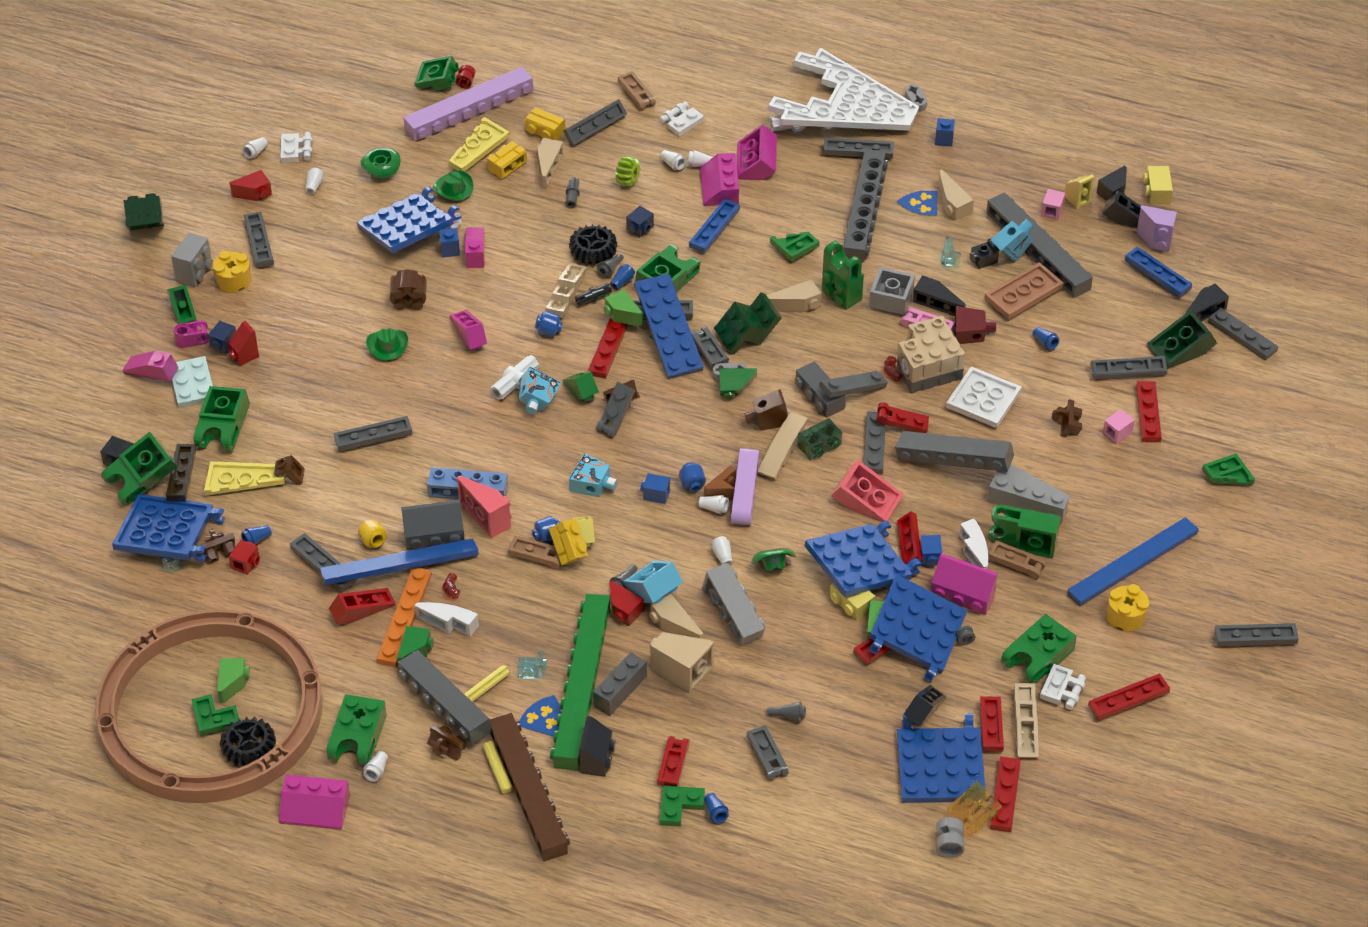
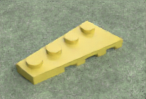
[449,117,510,171]
[204,461,286,496]

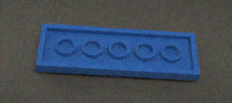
[634,274,704,379]

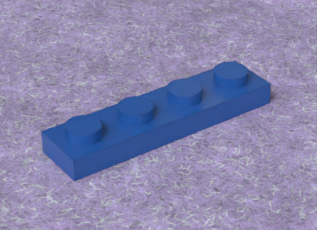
[689,199,740,253]
[1125,247,1192,297]

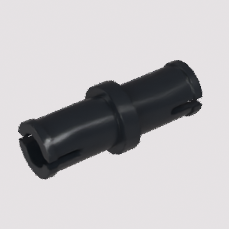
[574,282,612,307]

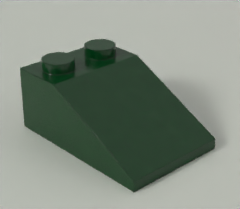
[1146,310,1218,369]

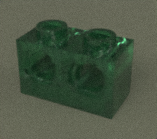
[797,418,842,460]

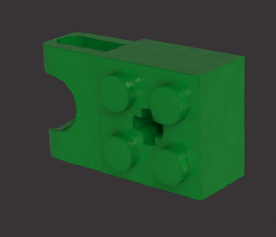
[822,240,864,310]
[635,244,701,292]
[193,386,250,451]
[101,432,178,505]
[989,505,1061,559]
[1001,614,1077,684]
[326,694,387,766]

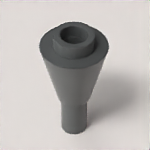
[597,253,624,278]
[610,564,638,589]
[767,701,806,722]

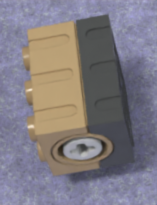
[897,316,965,394]

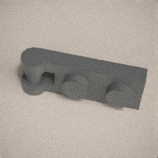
[691,327,729,369]
[596,382,635,438]
[747,725,789,780]

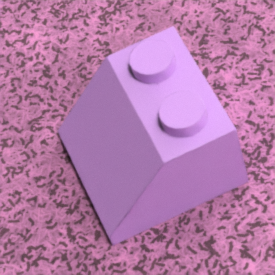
[1137,205,1177,252]

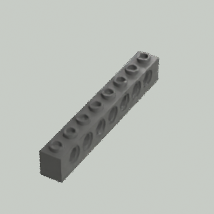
[843,150,888,263]

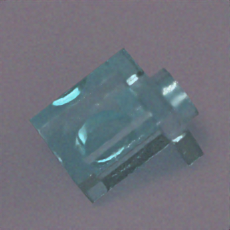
[941,237,961,267]
[518,651,547,679]

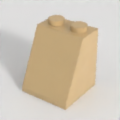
[650,632,714,693]

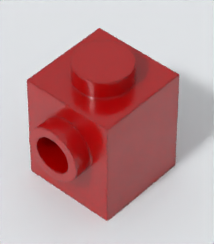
[229,540,260,575]

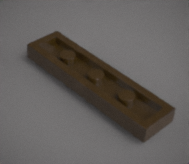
[166,444,197,501]

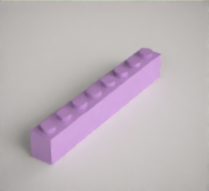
[403,67,533,141]

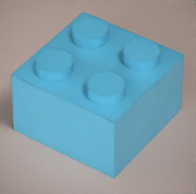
[624,561,683,603]

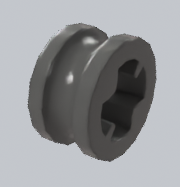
[956,626,976,645]

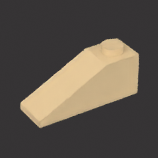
[536,138,564,189]
[938,169,974,221]
[767,279,822,312]
[649,593,703,639]

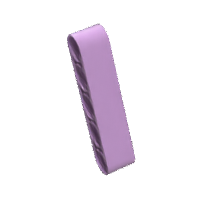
[731,448,759,526]

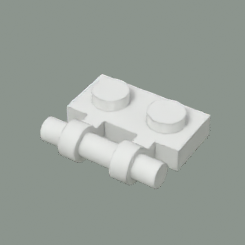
[659,101,704,137]
[281,132,313,163]
[1040,664,1086,710]

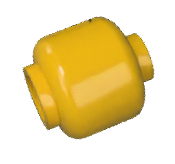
[358,520,387,549]

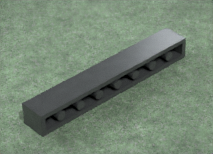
[986,192,1093,298]

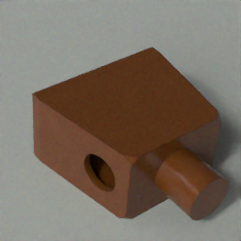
[744,389,788,431]

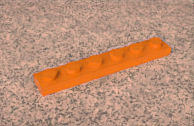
[377,567,432,667]

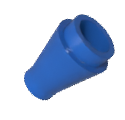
[610,264,635,290]
[1032,327,1060,350]
[241,525,272,545]
[704,793,729,823]

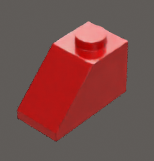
[229,170,272,201]
[228,320,259,366]
[609,581,644,626]

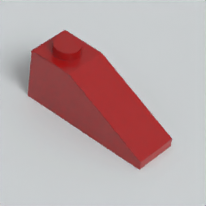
[329,588,396,624]

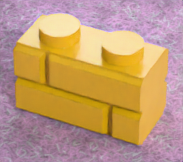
[525,107,566,141]
[487,141,527,180]
[549,519,588,565]

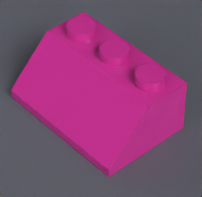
[737,124,777,180]
[700,153,739,206]
[931,554,998,615]
[279,774,350,830]

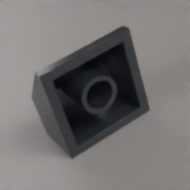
[579,716,616,777]

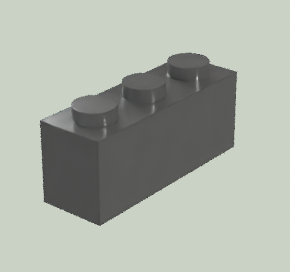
[795,361,846,418]
[593,652,647,716]

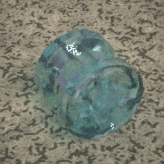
[161,557,182,573]

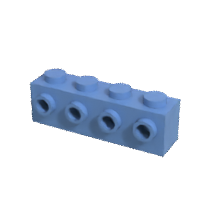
[427,467,508,500]

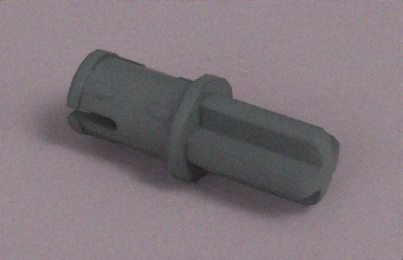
[565,177,580,208]

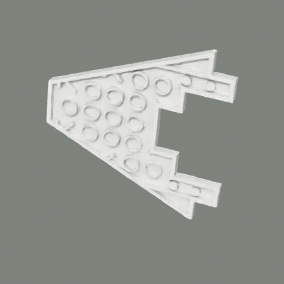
[768,48,919,130]

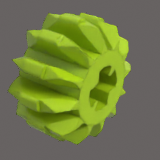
[615,156,641,186]

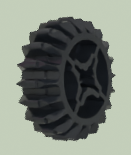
[569,224,618,266]
[219,716,276,767]

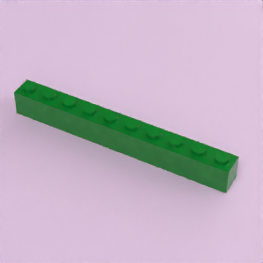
[550,593,610,771]

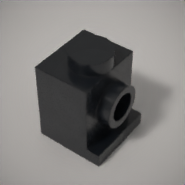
[970,238,999,269]

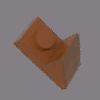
[704,465,736,501]

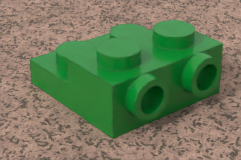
[414,56,459,91]

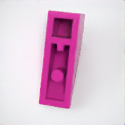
[465,227,485,268]
[450,310,487,350]
[122,351,179,382]

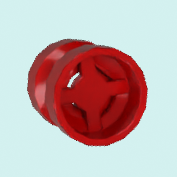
[455,65,476,89]

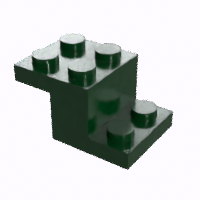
[123,193,164,230]
[713,293,782,354]

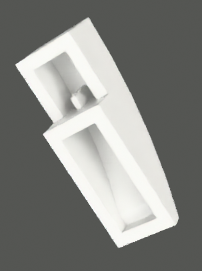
[959,518,988,569]
[415,602,479,637]

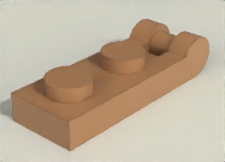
[618,71,656,110]
[508,535,561,570]
[988,541,1047,579]

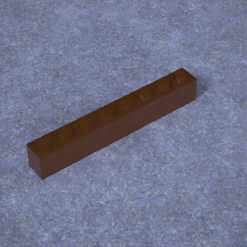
[490,713,570,862]

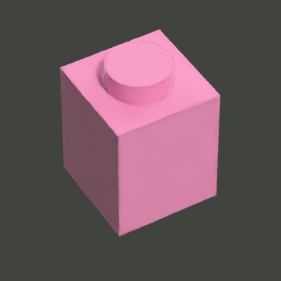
[1041,189,1065,220]
[1103,410,1134,444]

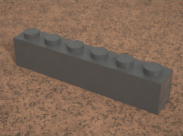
[895,431,1014,472]
[398,650,492,744]

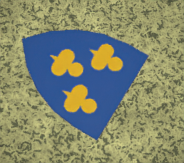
[897,191,938,216]
[519,695,562,736]

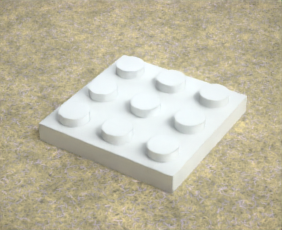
[946,367,1022,428]

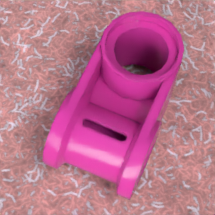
[174,320,209,348]

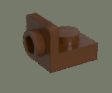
[274,455,305,485]

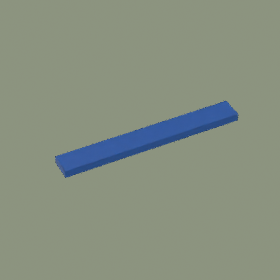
[1067,517,1199,606]
[320,538,479,585]

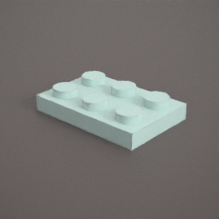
[172,356,213,408]

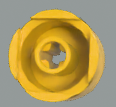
[213,251,252,293]
[1106,584,1149,632]

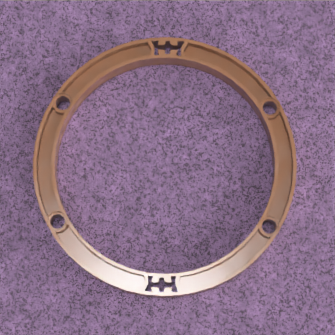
[95,610,323,803]

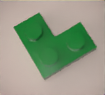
[191,694,239,736]
[660,785,705,826]

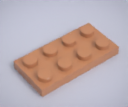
[984,262,1064,320]

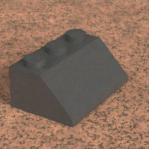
[401,500,465,550]

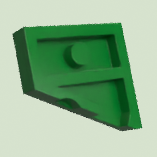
[770,232,820,262]
[1202,453,1255,485]

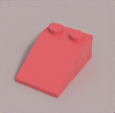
[831,460,904,522]
[457,476,512,538]

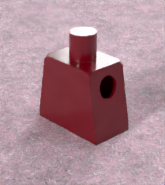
[955,306,997,344]

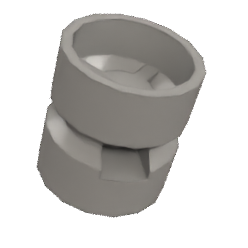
[936,817,964,858]

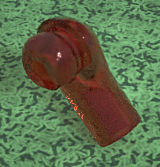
[884,356,902,382]
[442,573,460,599]

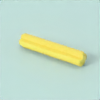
[464,665,510,702]
[483,741,512,794]

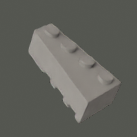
[988,465,1070,524]
[702,563,765,646]

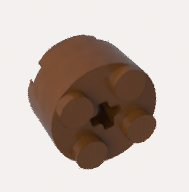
[389,269,427,310]

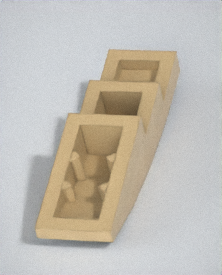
[545,263,587,318]
[758,412,808,480]
[1014,683,1039,758]

